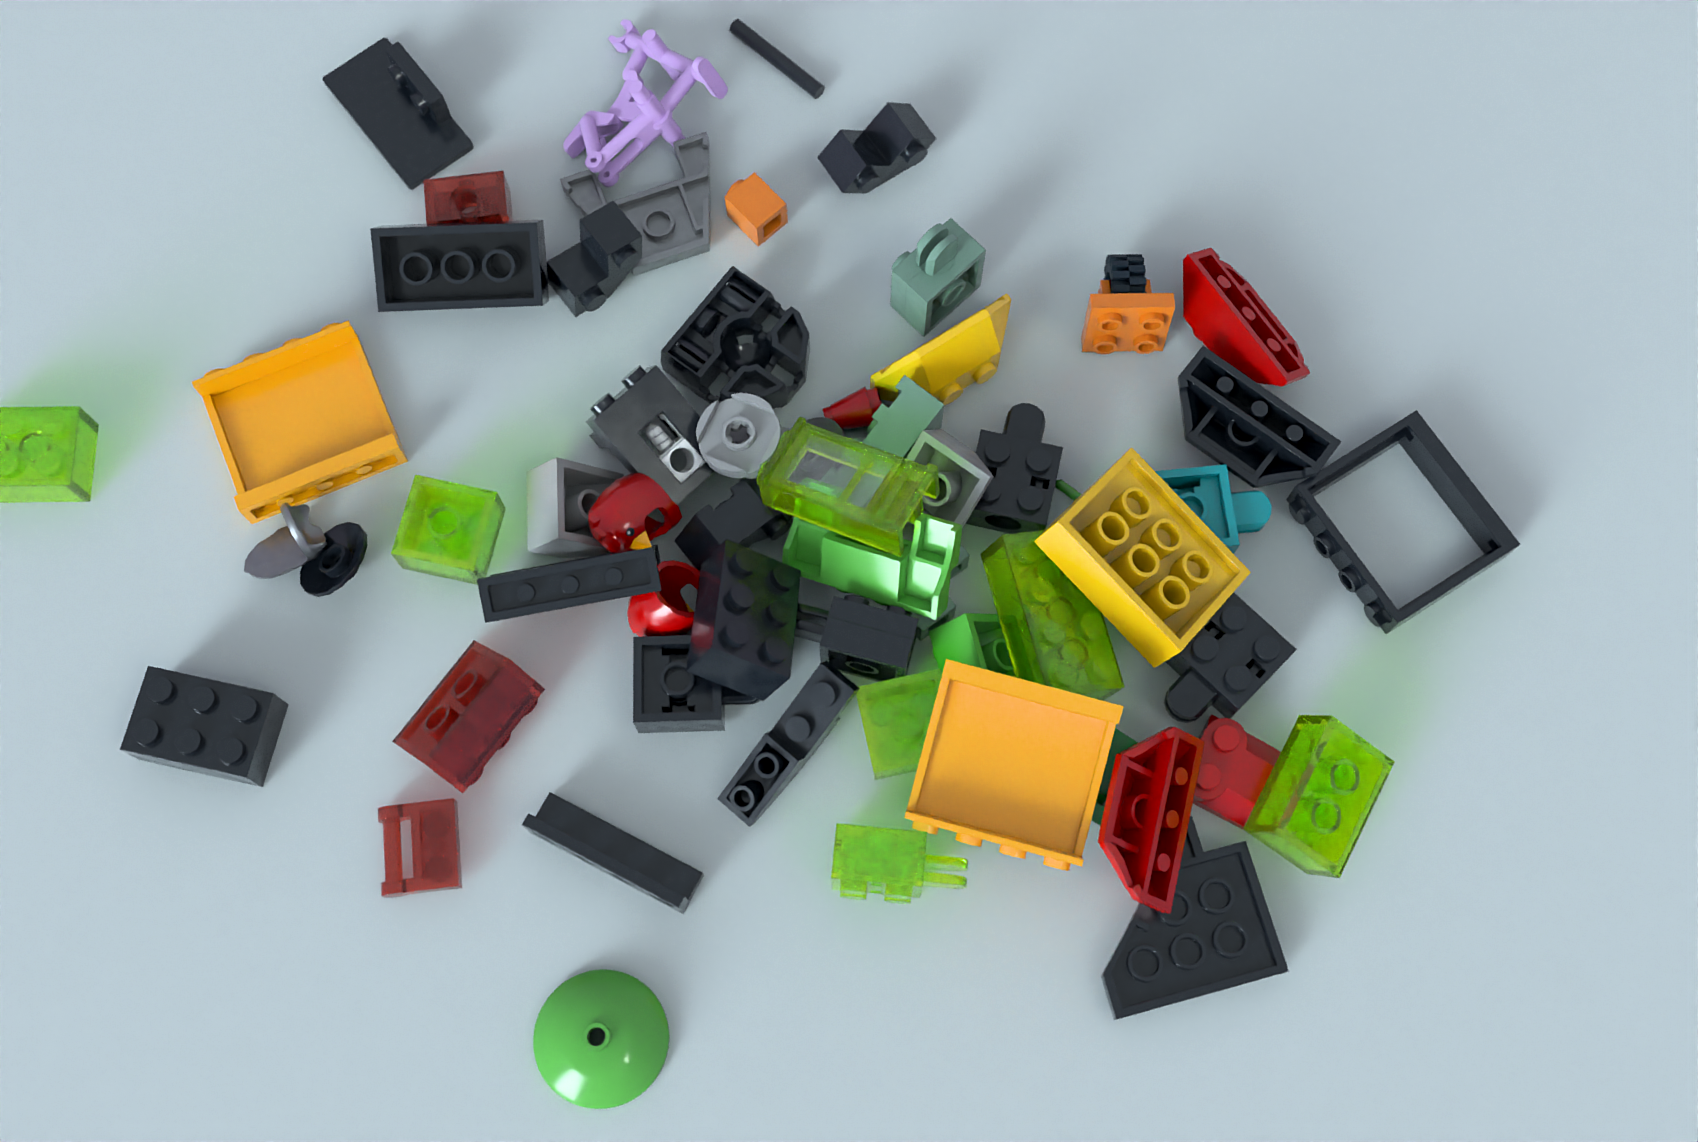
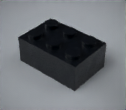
[686,539,801,701]
[120,666,288,787]

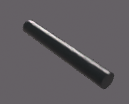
[729,19,825,99]

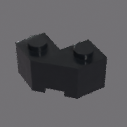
[817,102,936,194]
[547,200,642,317]
[674,471,796,571]

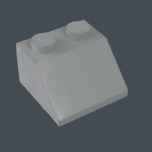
[881,429,994,528]
[526,457,624,558]

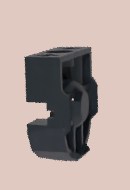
[661,266,810,409]

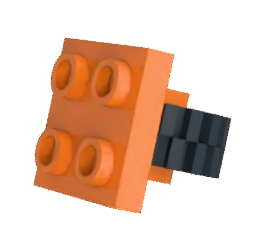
[1081,254,1175,354]

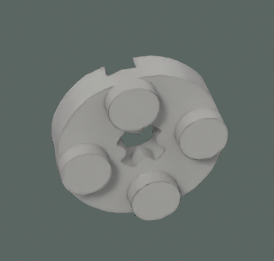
[696,393,783,479]

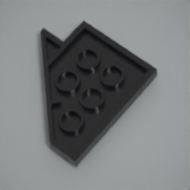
[1101,816,1289,1020]

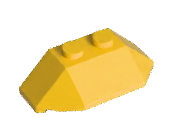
[870,293,1011,405]

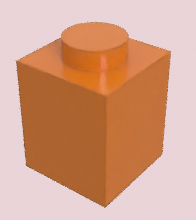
[725,172,788,247]

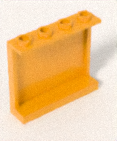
[192,320,408,524]
[904,659,1123,871]

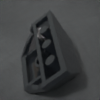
[1178,346,1342,488]

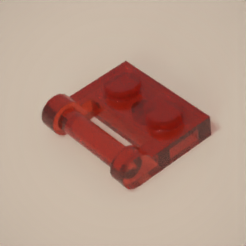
[378,798,462,898]

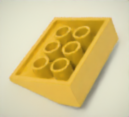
[1034,447,1251,668]

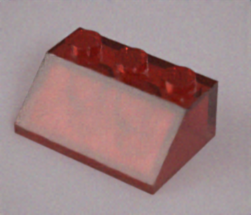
[392,640,545,793]

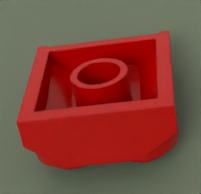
[1193,714,1288,833]

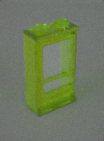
[757,417,940,557]

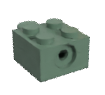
[890,218,986,337]

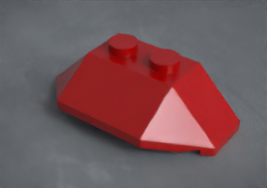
[1183,248,1310,387]
[1098,726,1205,913]

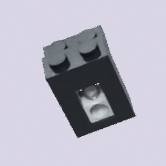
[586,365,714,505]

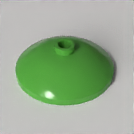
[533,969,670,1109]

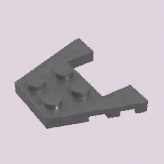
[560,132,710,276]

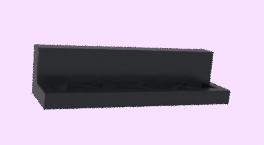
[522,792,704,914]

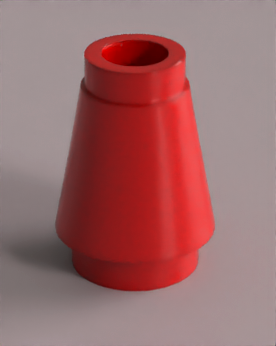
[823,386,882,430]

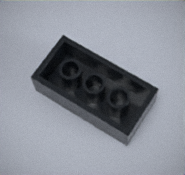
[370,220,549,312]

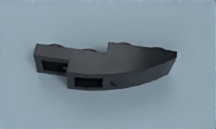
[717,661,860,827]

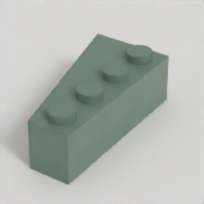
[821,375,944,526]

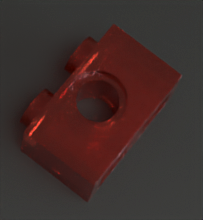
[423,170,513,224]

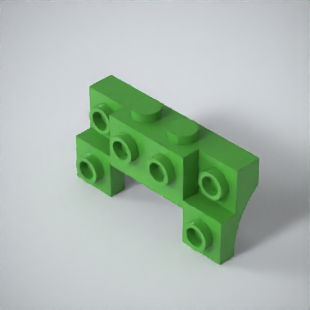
[782,478,962,620]

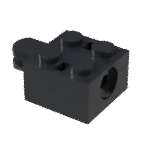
[965,403,1063,539]
[1164,592,1297,723]
[795,595,919,689]
[633,635,761,733]

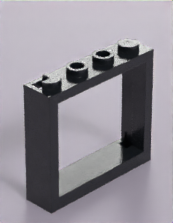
[1286,410,1520,634]

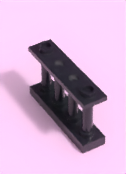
[477,544,662,623]

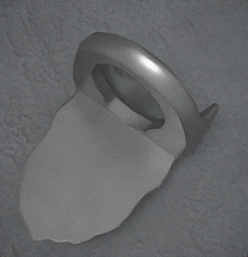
[244,502,327,579]

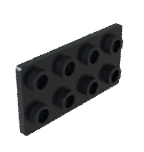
[323,38,474,190]

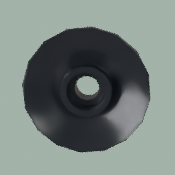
[300,522,368,597]

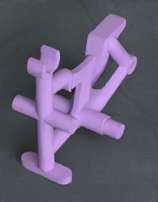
[563,20,728,187]

